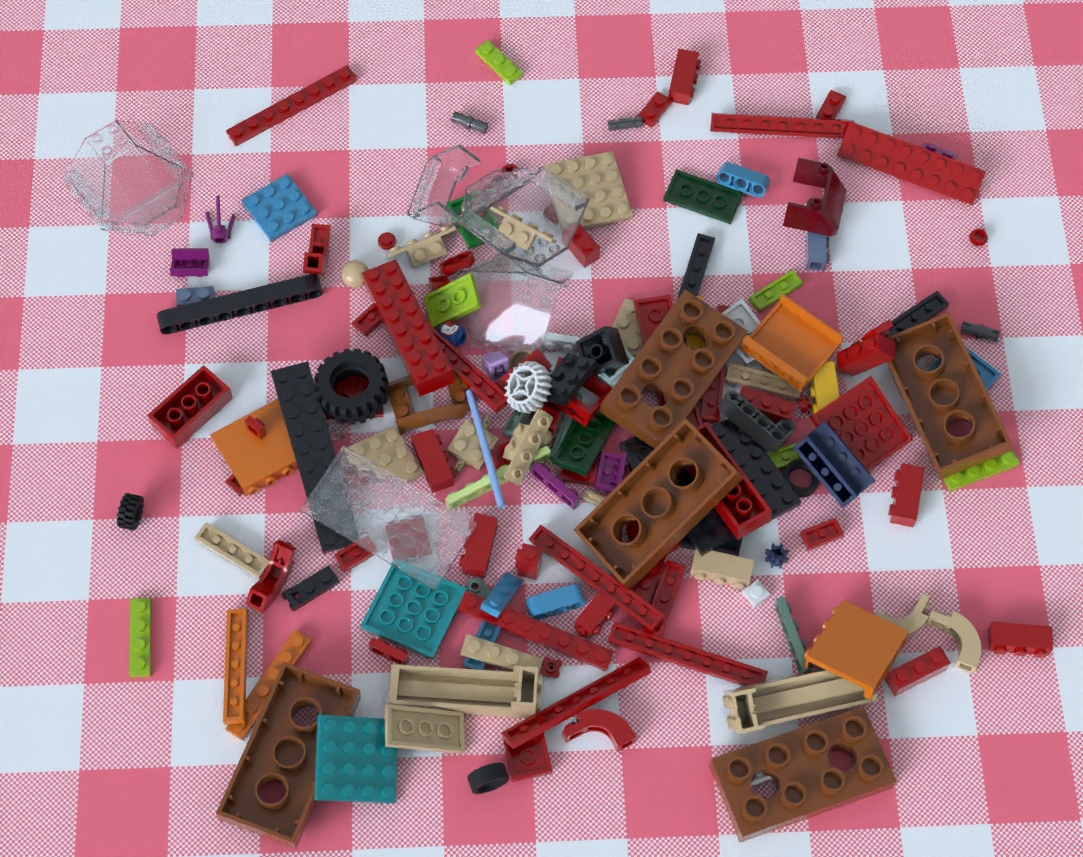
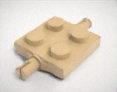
[446,417,499,474]

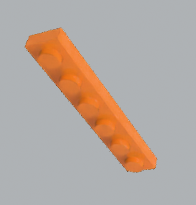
[223,608,249,725]
[225,629,312,741]

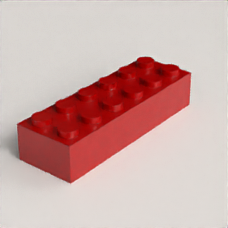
[685,422,772,540]

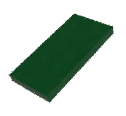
[663,169,744,225]
[552,405,617,477]

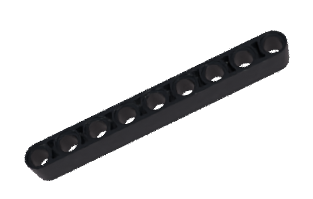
[157,274,323,334]

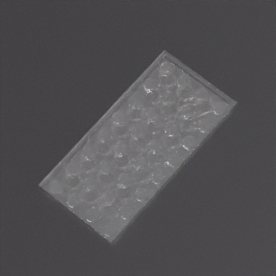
[300,445,477,591]

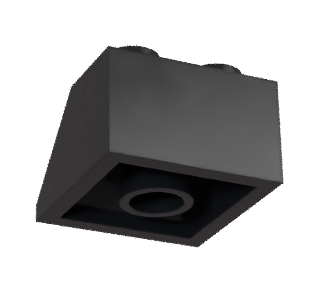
[576,326,629,376]

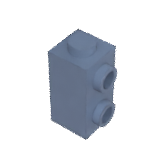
[805,231,830,271]

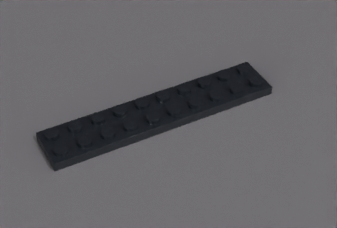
[270,361,360,554]

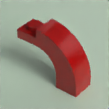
[303,224,331,275]
[245,540,296,613]
[562,709,637,752]

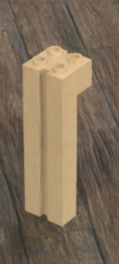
[388,664,542,718]
[722,669,878,734]

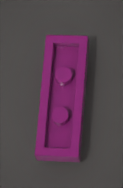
[531,461,580,510]

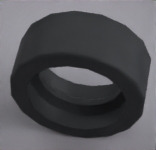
[783,459,819,498]
[467,762,509,794]

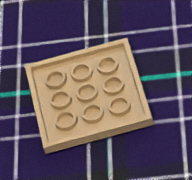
[543,151,633,231]

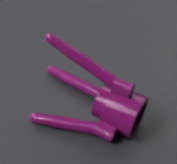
[205,195,235,243]

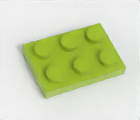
[423,273,482,330]

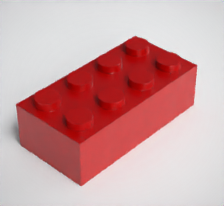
[147,365,233,449]

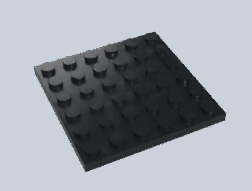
[640,419,802,556]

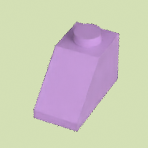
[482,351,508,383]

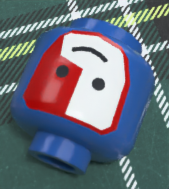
[438,321,467,348]

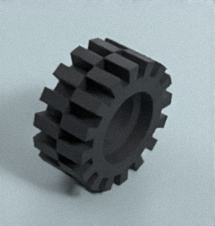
[116,493,144,531]

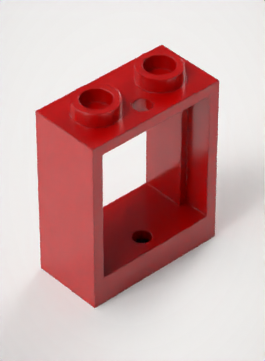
[555,376,612,427]

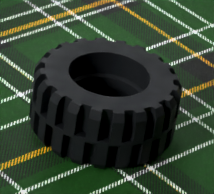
[314,348,390,425]

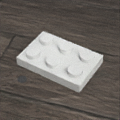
[722,298,761,366]

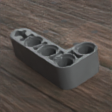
[718,390,795,453]

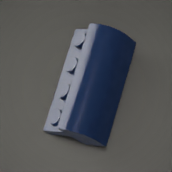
[793,420,876,508]

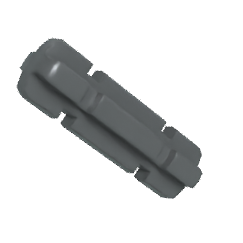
[608,117,643,131]

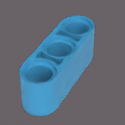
[716,162,770,197]
[525,583,586,620]

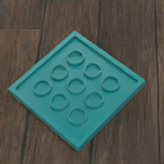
[360,558,467,660]
[314,715,397,804]

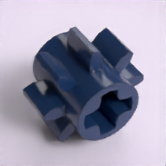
[765,543,789,569]

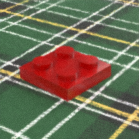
[503,732,553,782]

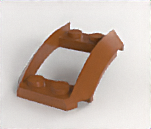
[389,374,471,434]

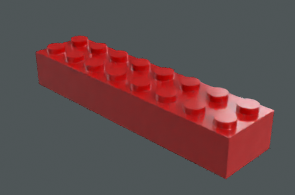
[362,259,455,397]

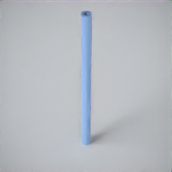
[466,390,505,509]

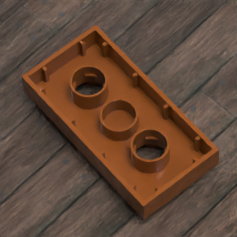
[599,290,748,449]
[886,312,1012,480]
[574,418,744,589]
[216,662,361,849]
[709,706,897,842]

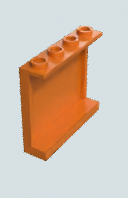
[740,294,844,392]
[210,399,298,497]
[804,600,909,700]

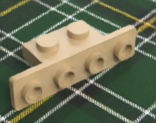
[490,205,557,251]
[386,224,457,267]
[502,409,553,486]

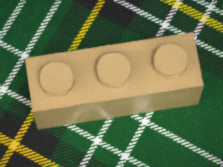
[690,548,754,589]

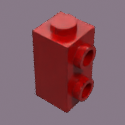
[515,543,543,580]
[574,592,615,639]

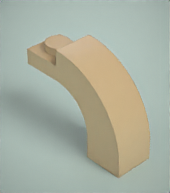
[875,593,930,639]
[926,611,981,674]

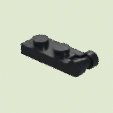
[282,565,340,611]

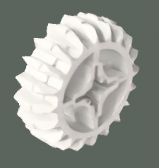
[504,361,553,413]

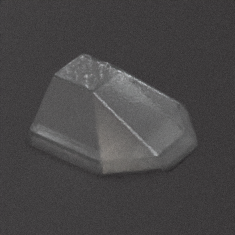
[62,120,193,236]
[458,167,590,267]
[452,251,573,358]

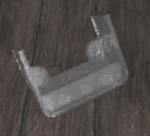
[407,144,481,227]

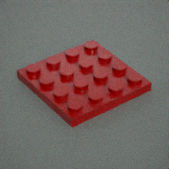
[810,376,913,471]

